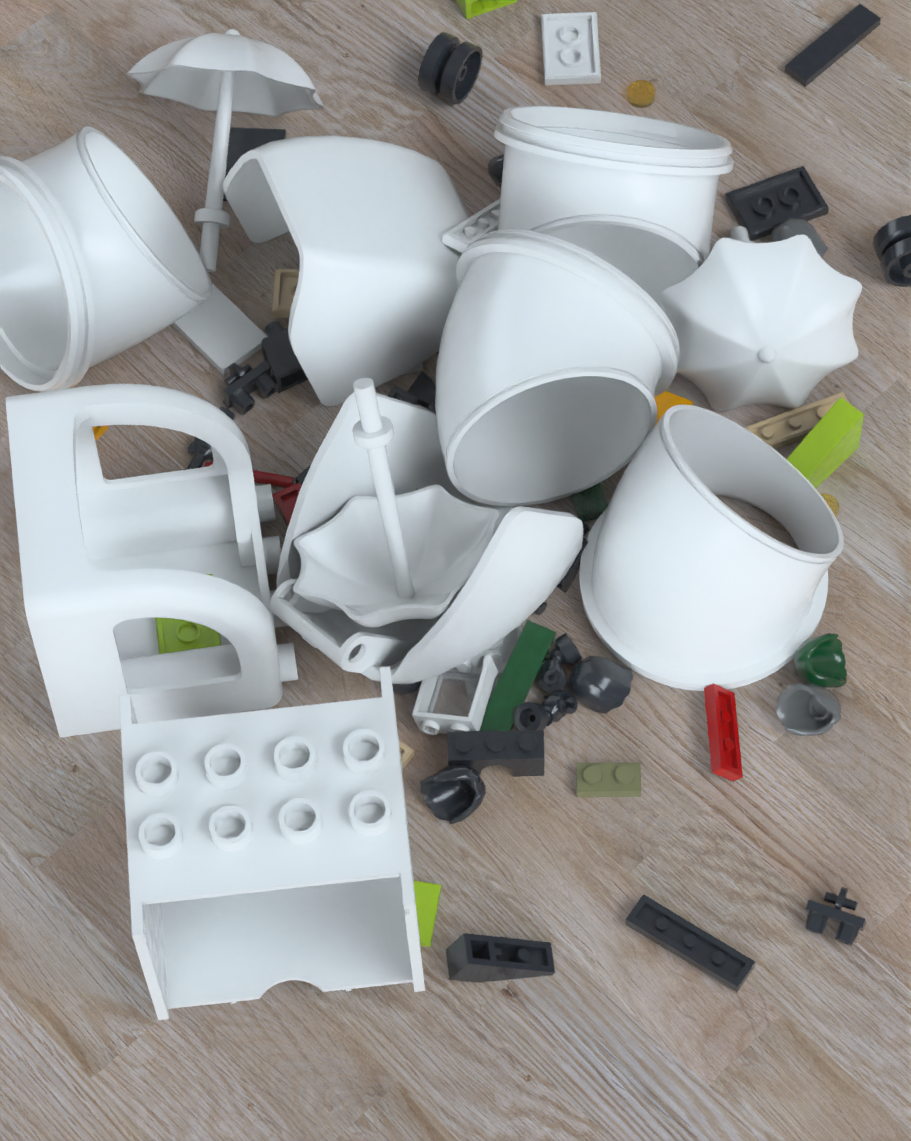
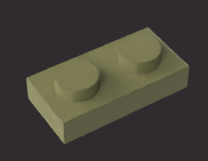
[576,762,641,797]

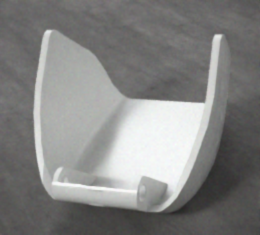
[222,135,470,406]
[270,392,583,684]

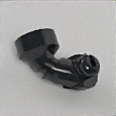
[538,633,583,693]
[514,689,578,730]

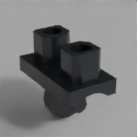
[223,360,277,415]
[806,887,866,946]

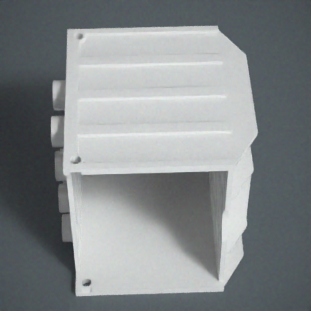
[119,666,425,1020]

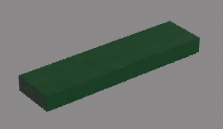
[480,620,556,731]

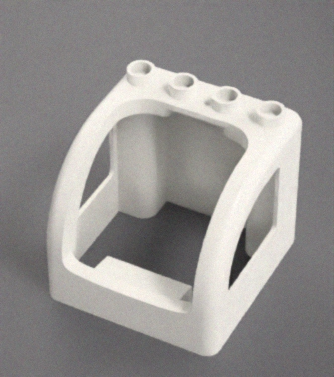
[5,384,298,738]

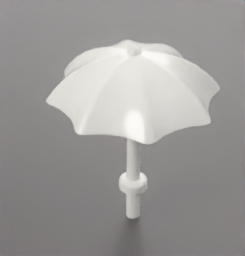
[126,29,325,272]
[661,226,862,412]
[293,378,500,627]

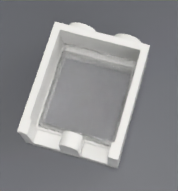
[412,655,498,735]

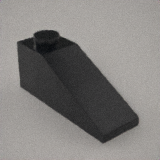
[446,933,555,983]

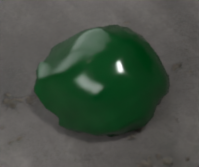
[794,633,847,688]

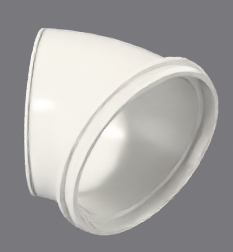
[494,106,734,316]
[0,126,213,392]
[435,229,680,506]
[579,405,844,691]

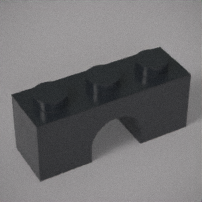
[448,730,545,777]

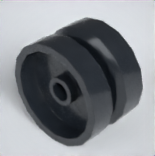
[418,32,483,104]
[873,215,911,287]

